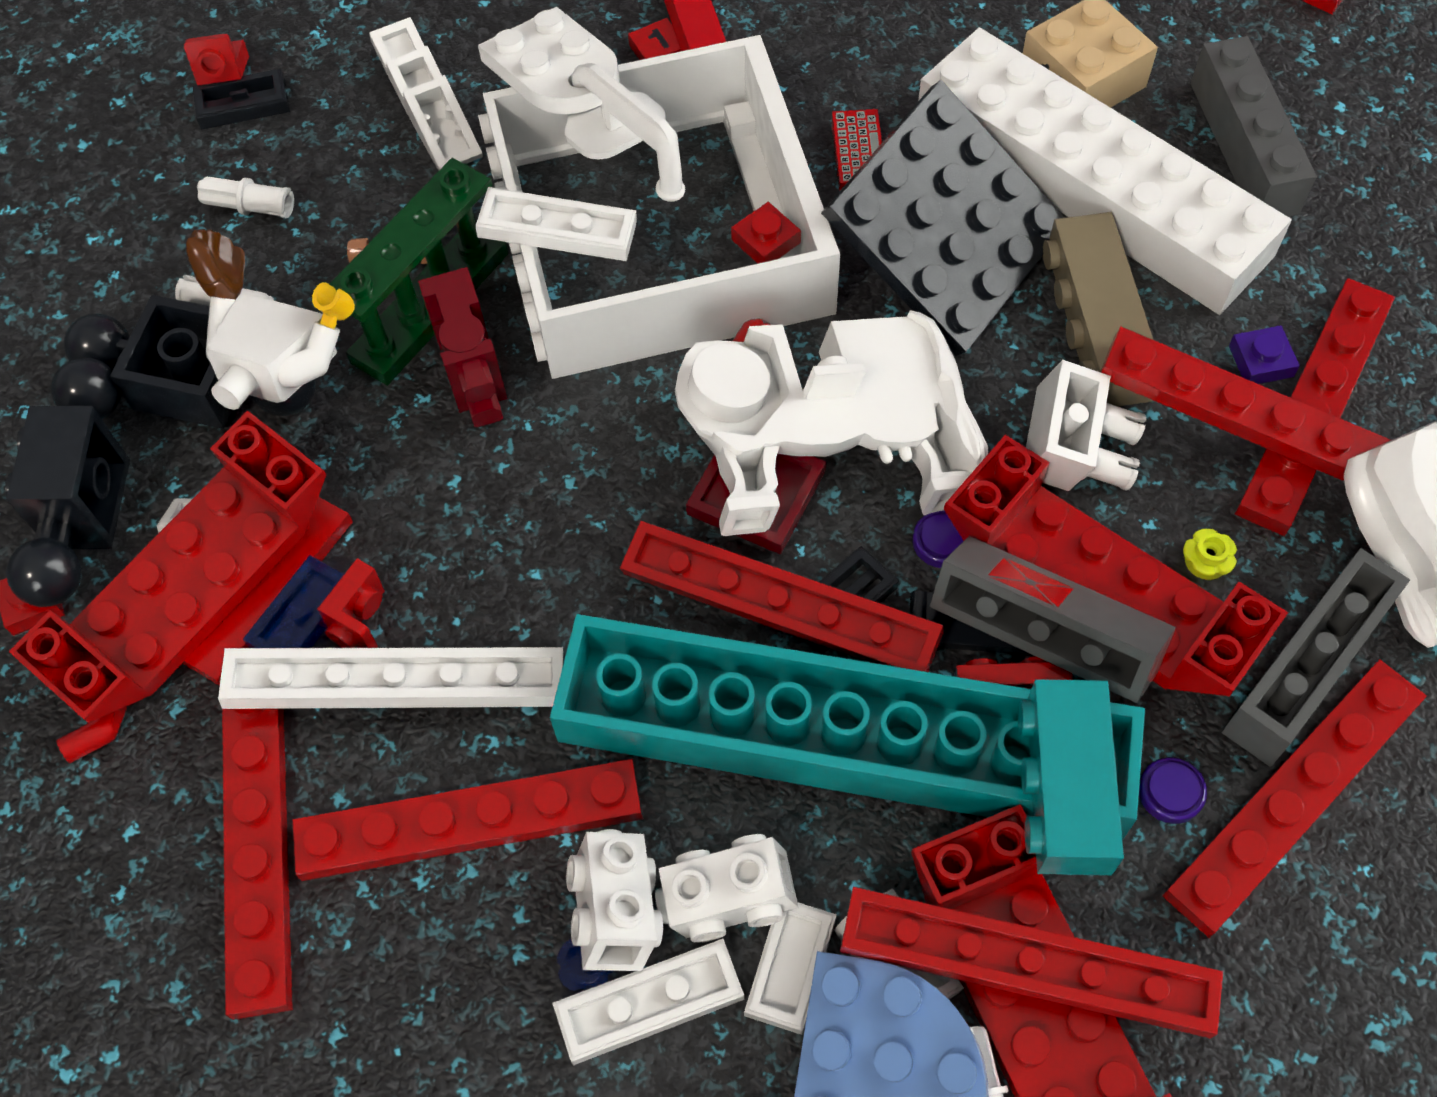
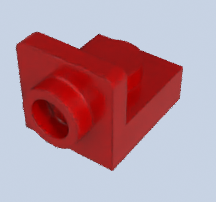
[184,34,249,86]
[317,558,385,648]

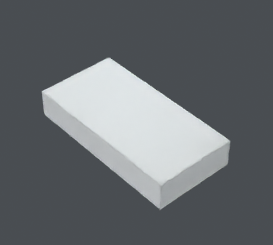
[744,903,837,1035]

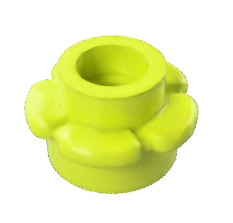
[1183,529,1237,580]

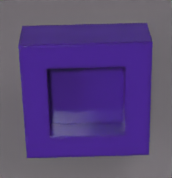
[1229,325,1300,384]

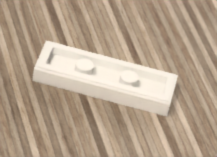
[476,187,637,261]
[553,939,745,1065]

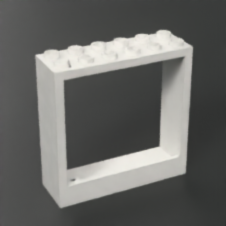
[478,35,840,379]

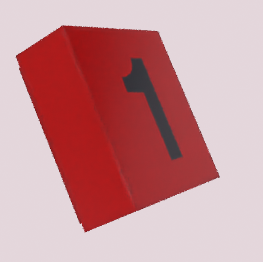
[628,18,681,60]

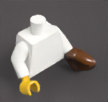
[186,229,355,410]

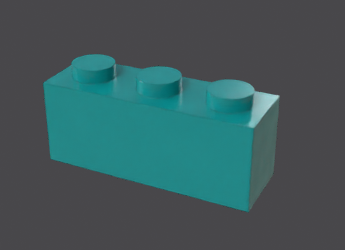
[1018,679,1124,876]

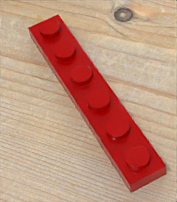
[1234,278,1395,537]
[1100,326,1391,481]
[620,521,944,672]
[1162,659,1427,938]
[222,708,293,1020]
[293,759,643,881]
[840,887,1223,1039]

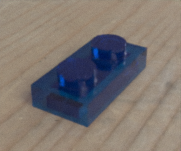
[243,555,344,648]

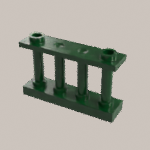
[329,157,509,386]

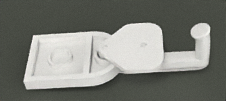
[478,7,685,202]

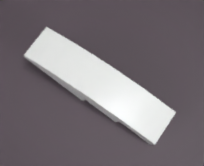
[369,17,483,170]

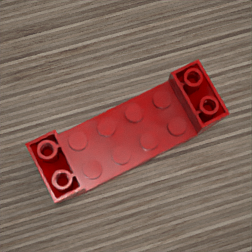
[8,410,326,723]
[944,435,1289,697]
[911,804,1172,1097]

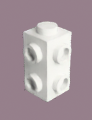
[566,829,663,971]
[655,834,799,942]

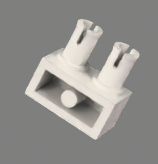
[1026,360,1146,491]

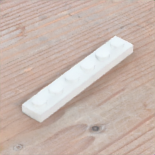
[218,647,563,709]

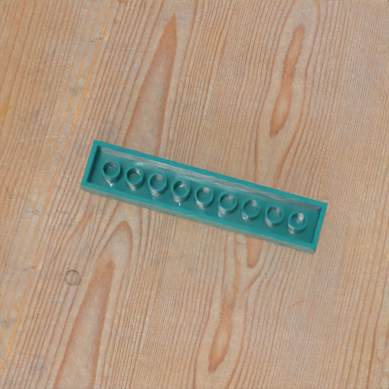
[550,614,1145,841]

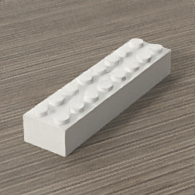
[918,27,1292,315]

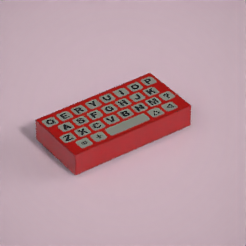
[832,109,882,191]

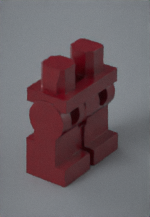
[418,267,508,427]

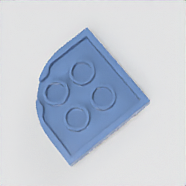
[794,951,989,1097]

